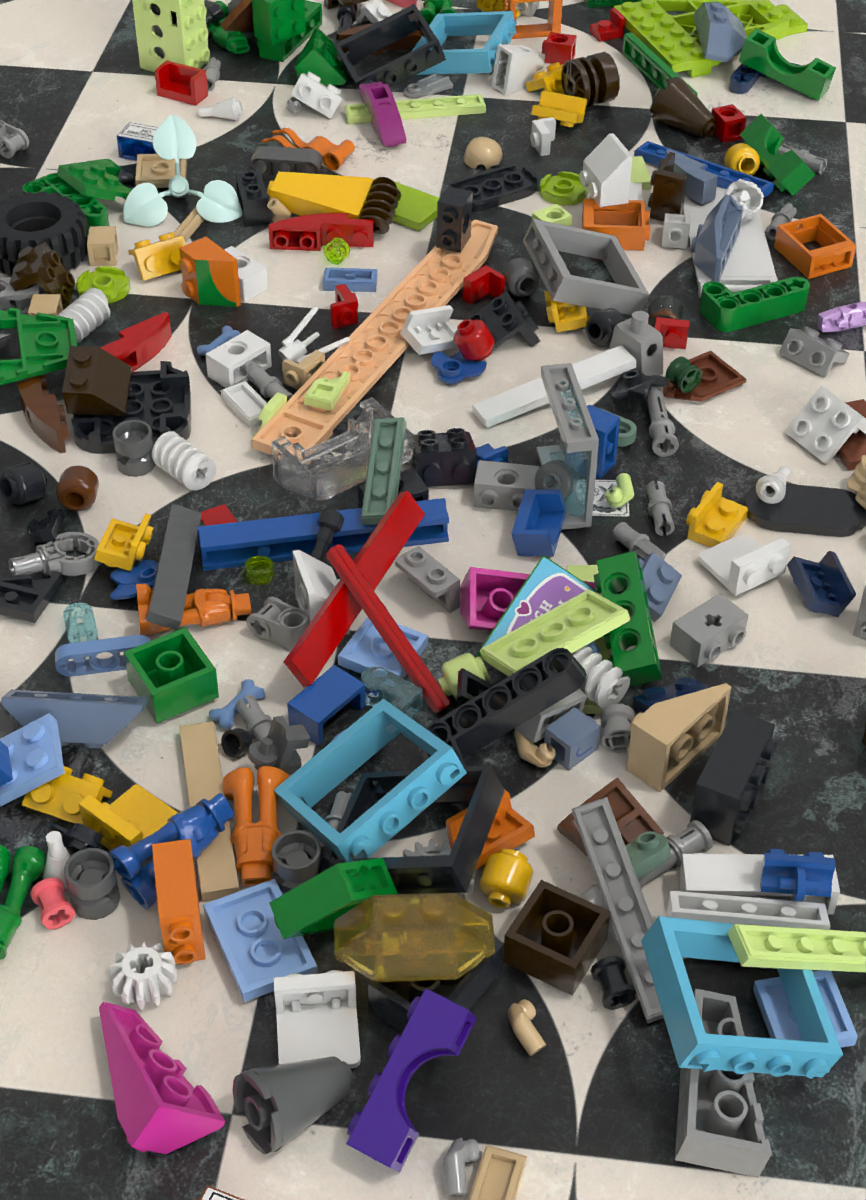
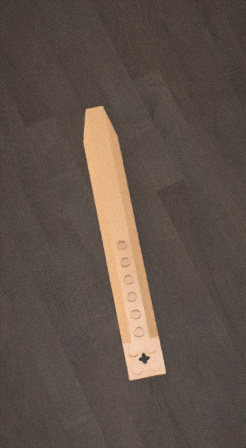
[252,219,498,467]

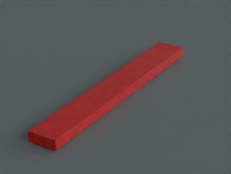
[283,490,425,687]

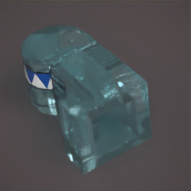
[361,667,423,719]

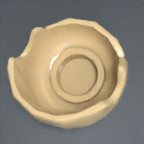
[463,137,503,169]

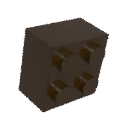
[503,880,611,996]

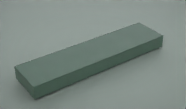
[361,417,407,525]

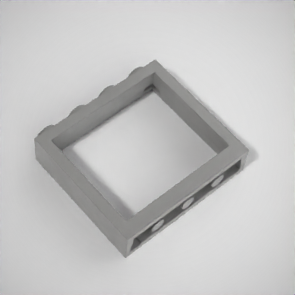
[523,219,649,315]

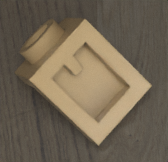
[282,350,325,390]

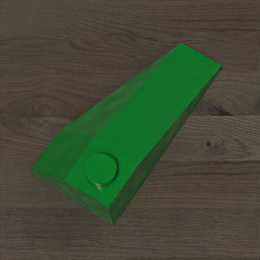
[294,27,347,85]

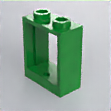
[269,858,397,939]

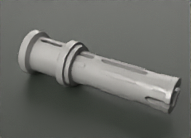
[645,387,679,457]
[638,820,713,886]

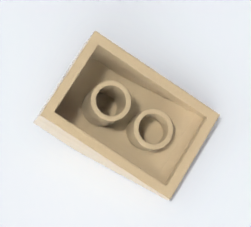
[626,683,732,792]

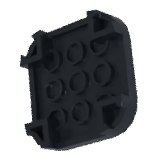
[71,361,191,454]

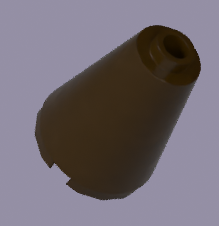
[650,77,716,138]

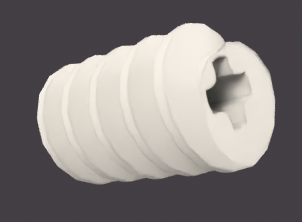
[57,288,111,343]
[152,431,216,491]
[571,645,630,709]

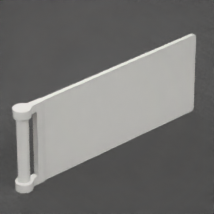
[683,187,778,298]

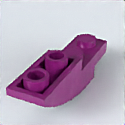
[359,82,406,147]

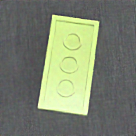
[480,589,630,677]

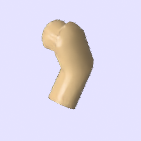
[507,999,547,1056]

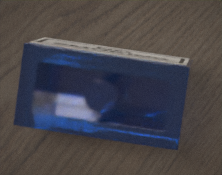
[116,122,158,161]

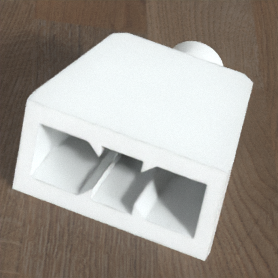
[491,44,544,95]

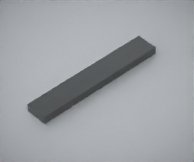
[146,503,202,630]

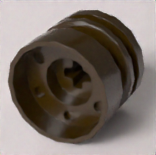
[561,52,620,107]

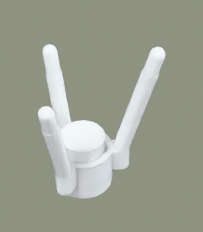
[278,306,350,364]

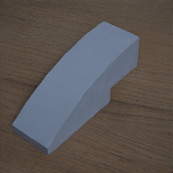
[665,149,718,205]

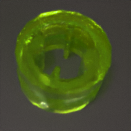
[324,237,350,264]
[245,556,274,585]

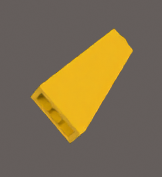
[267,171,373,219]

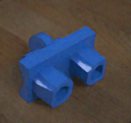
[760,849,836,902]

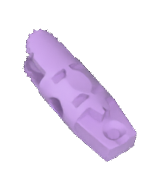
[818,302,866,332]

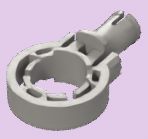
[8,532,100,577]

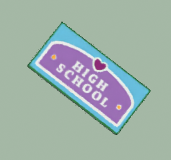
[477,555,597,658]

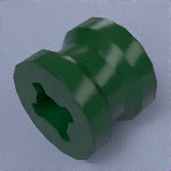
[666,357,702,393]

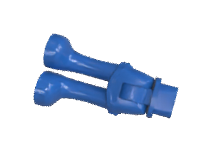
[109,793,235,909]

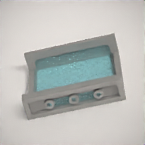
[536,363,599,530]

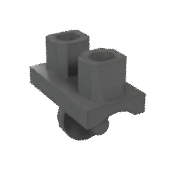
[247,716,310,775]

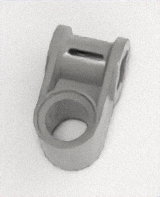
[0,120,29,159]
[246,597,309,651]

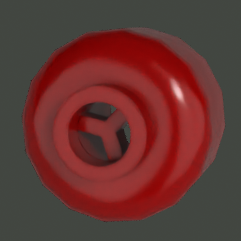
[453,319,495,361]

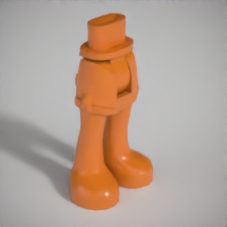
[136,583,251,636]
[222,766,289,887]

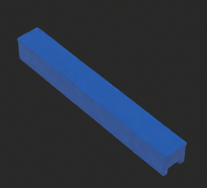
[197,498,449,571]

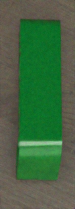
[22,173,109,235]
[699,277,810,332]

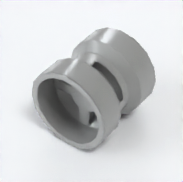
[600,704,635,753]

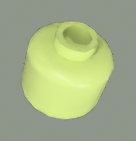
[438,653,491,701]

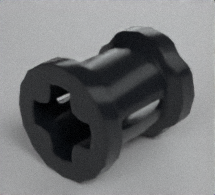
[590,956,636,1010]

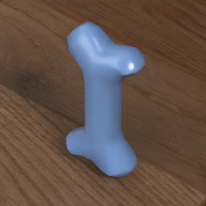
[197,326,241,357]
[209,679,265,729]

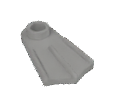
[404,73,453,99]

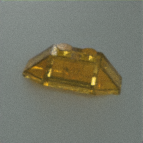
[334,893,495,982]

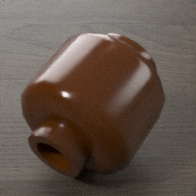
[56,465,99,511]

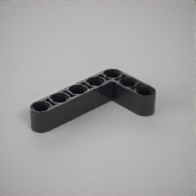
[426,648,587,813]

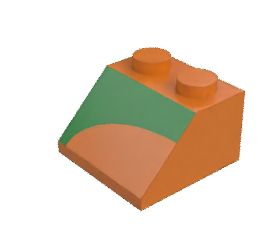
[179,236,241,307]

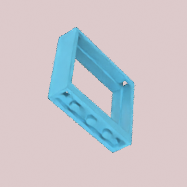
[412,11,517,75]
[274,698,467,862]
[641,916,843,1079]

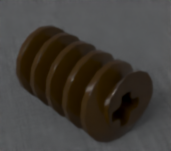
[360,177,402,234]

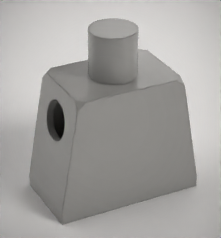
[609,311,663,376]

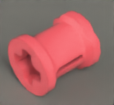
[30,877,75,929]

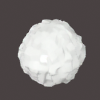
[724,179,764,221]

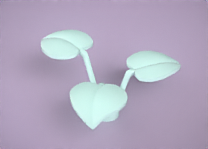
[124,115,243,227]

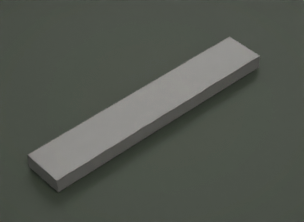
[571,797,664,1024]

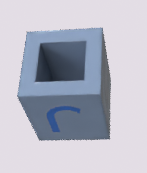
[544,707,600,771]

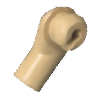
[267,198,291,222]
[514,730,556,768]

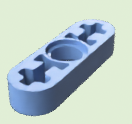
[55,635,152,677]

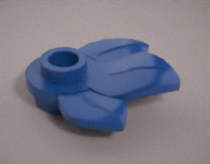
[431,351,487,384]
[110,560,158,600]

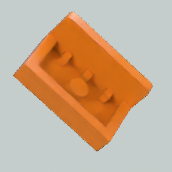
[446,789,535,870]

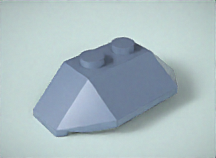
[693,2,747,62]
[691,195,743,282]
[1,689,149,748]

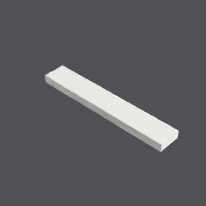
[472,345,636,428]

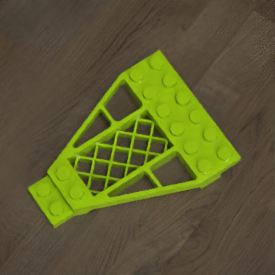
[614,0,808,78]

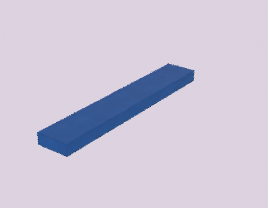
[634,141,774,199]

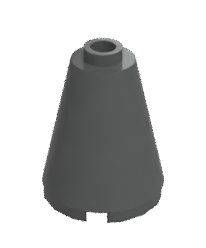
[232,1056,353,1154]

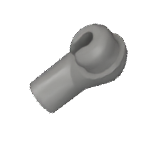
[443,1138,479,1197]

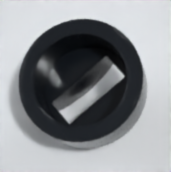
[221,728,252,758]

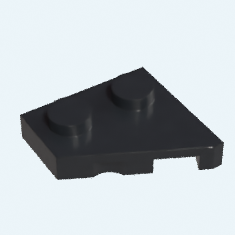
[0,572,63,623]

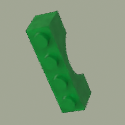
[739,28,836,101]
[740,114,816,196]

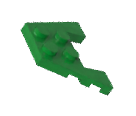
[57,159,133,201]
[0,307,77,386]

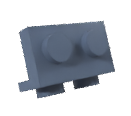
[618,552,682,622]

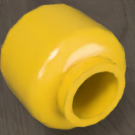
[724,143,760,176]
[479,849,533,908]

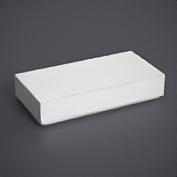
[220,381,267,428]

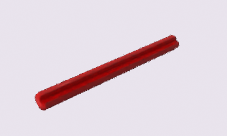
[326,544,451,714]

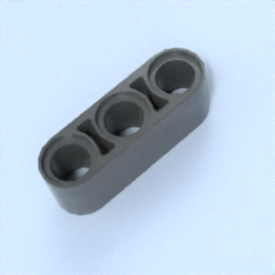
[249,146,323,179]

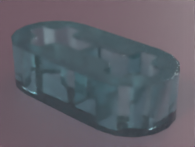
[63,603,99,657]

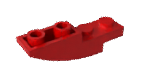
[268,213,374,251]
[100,312,172,372]

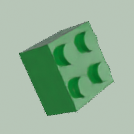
[252,0,306,46]
[124,627,219,723]

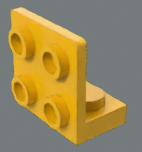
[78,784,178,851]

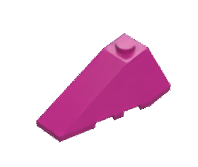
[460,567,596,631]
[99,1001,226,1154]

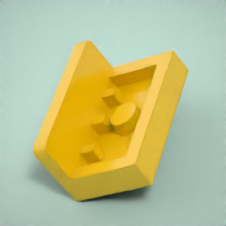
[525,62,564,94]
[531,90,587,127]
[128,232,186,281]
[544,291,588,333]
[94,513,154,571]
[22,766,113,825]

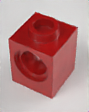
[542,32,577,65]
[711,104,747,143]

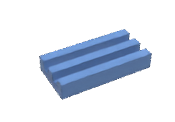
[323,268,378,292]

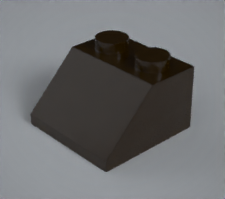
[62,346,132,416]

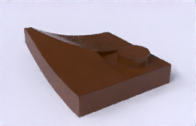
[557,777,664,857]

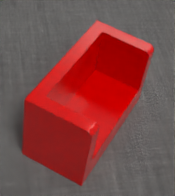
[155,60,208,106]

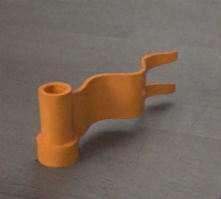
[262,128,355,171]

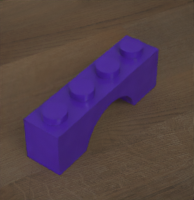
[346,988,477,1173]

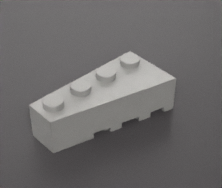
[675,988,772,1178]

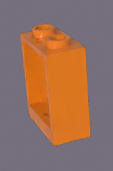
[503,0,563,39]
[582,199,650,251]
[774,214,856,279]
[152,839,206,965]

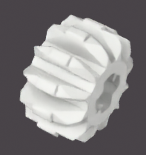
[109,940,178,1010]

